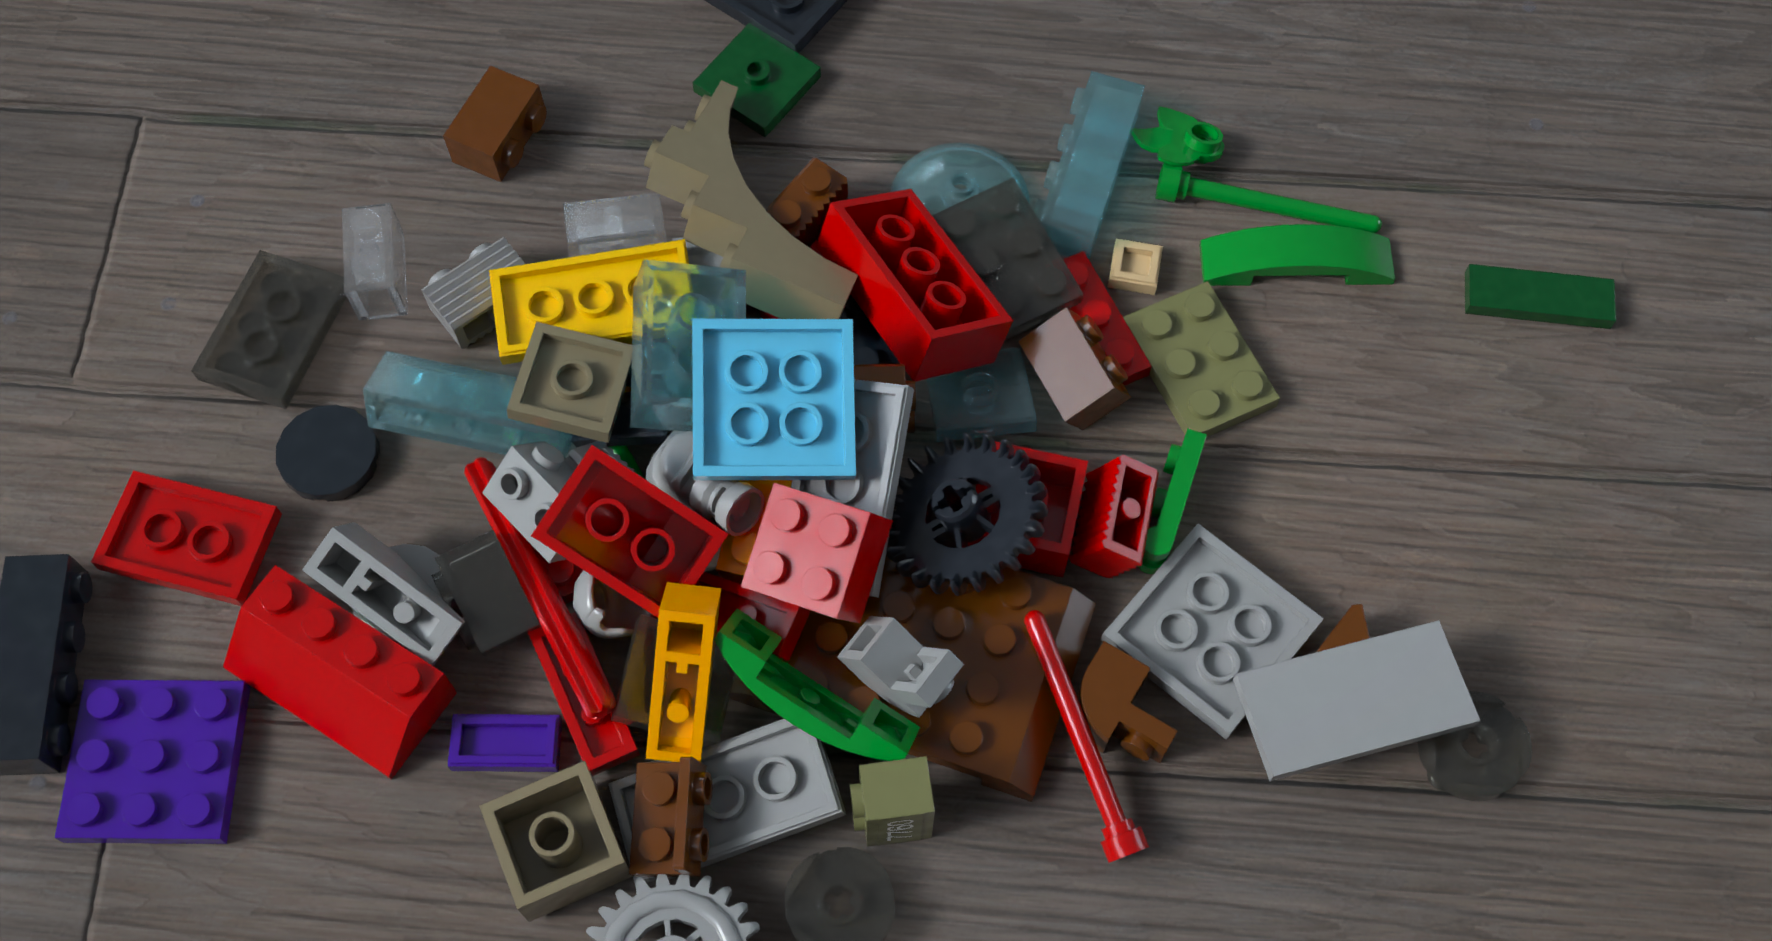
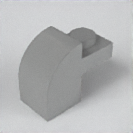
[837,616,964,717]

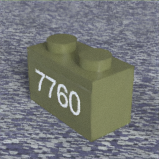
[850,756,935,847]

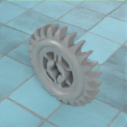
[586,874,760,941]

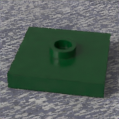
[692,23,821,137]

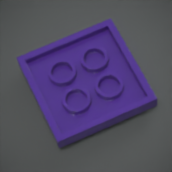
[55,680,251,844]

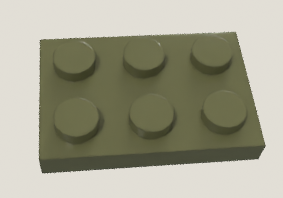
[1123,281,1280,438]

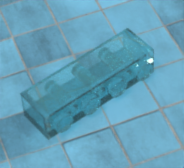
[1030,71,1145,261]
[363,351,572,459]

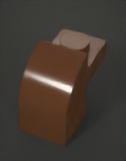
[1077,641,1177,763]

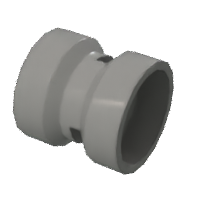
[689,480,764,536]

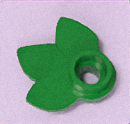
[1131,106,1224,166]

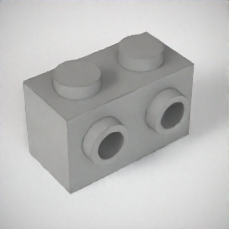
[482,441,574,563]

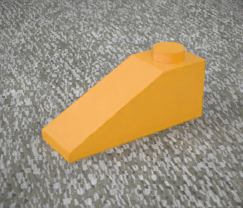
[646,582,721,762]

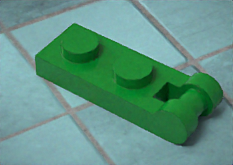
[1137,428,1207,574]

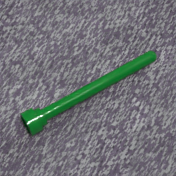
[1155,163,1382,233]

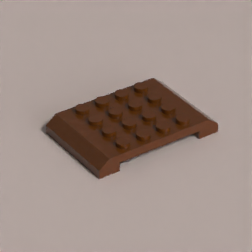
[729,529,1096,802]

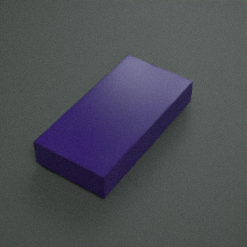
[448,714,563,772]

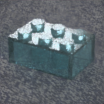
[630,259,746,432]

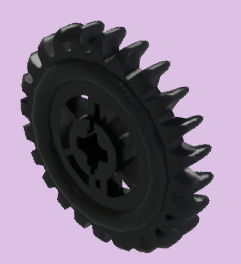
[886,432,1049,596]

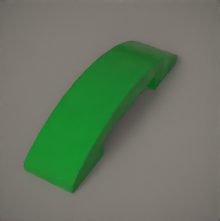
[1199,224,1395,286]
[714,608,920,761]

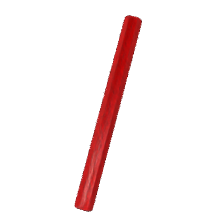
[464,457,616,720]

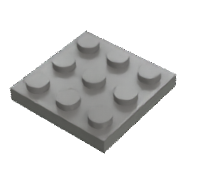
[1101,524,1324,740]

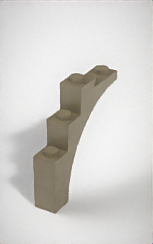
[644,80,858,319]

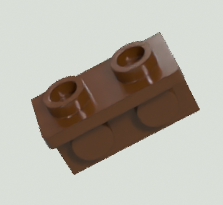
[629,757,713,877]

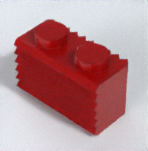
[1069,454,1159,579]

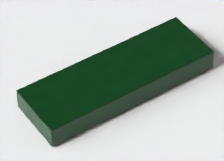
[1465,264,1616,329]

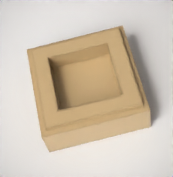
[1107,238,1163,295]

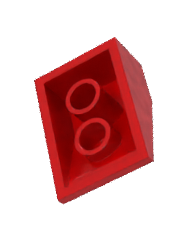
[531,445,728,618]

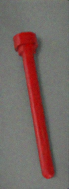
[1024,610,1149,863]

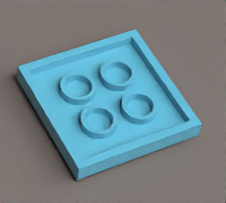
[692,318,856,480]

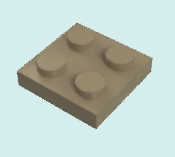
[507,321,636,443]

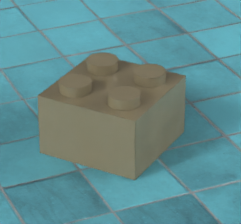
[479,761,633,922]

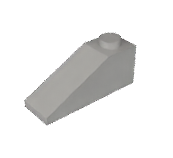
[302,522,465,666]

